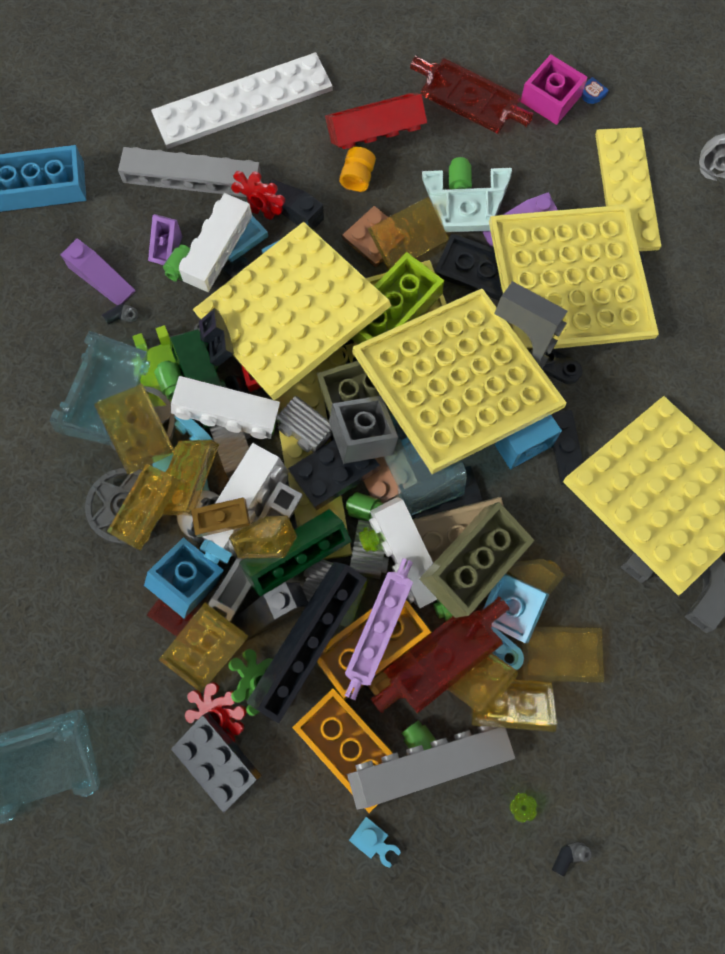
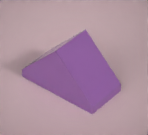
[148,214,183,265]

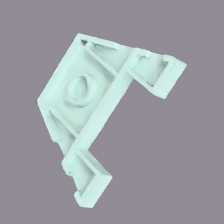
[422,168,512,232]

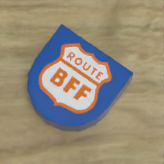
[581,77,609,104]

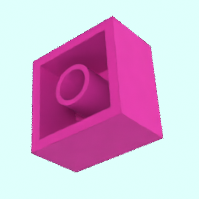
[520,54,588,125]

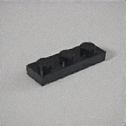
[551,410,583,485]

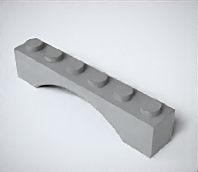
[198,481,303,635]

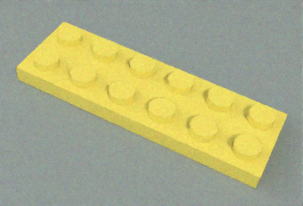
[595,127,661,251]

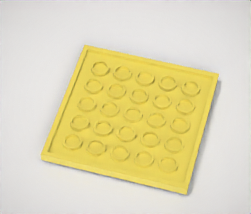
[489,205,659,350]
[193,222,391,401]
[352,289,567,474]
[563,396,725,596]

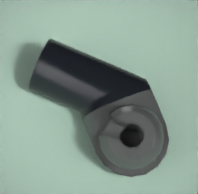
[102,304,138,325]
[552,842,592,877]

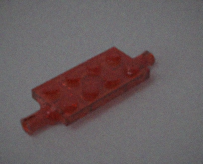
[410,55,534,134]
[371,596,510,714]

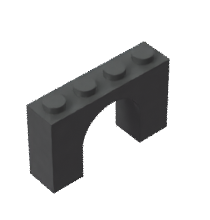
[494,281,567,369]
[620,551,725,633]

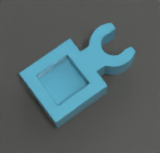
[199,540,232,564]
[349,817,401,868]

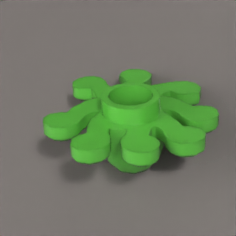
[228,649,273,716]

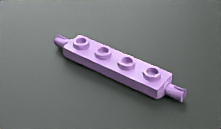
[344,558,413,700]

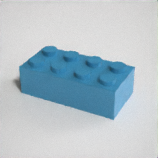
[0,145,87,212]

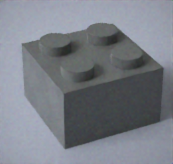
[329,396,398,464]

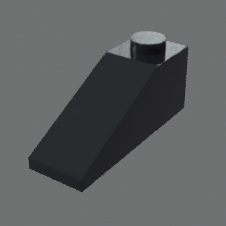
[268,179,324,230]
[233,582,308,642]

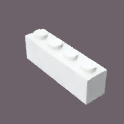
[179,193,252,292]
[171,376,280,439]
[369,497,437,608]

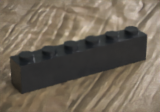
[246,562,367,723]

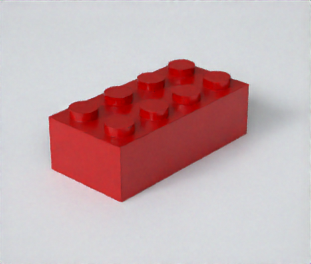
[325,93,427,149]

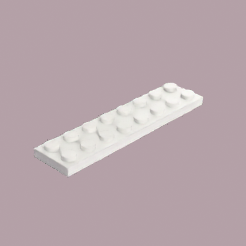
[151,52,333,149]

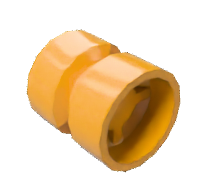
[339,147,376,192]

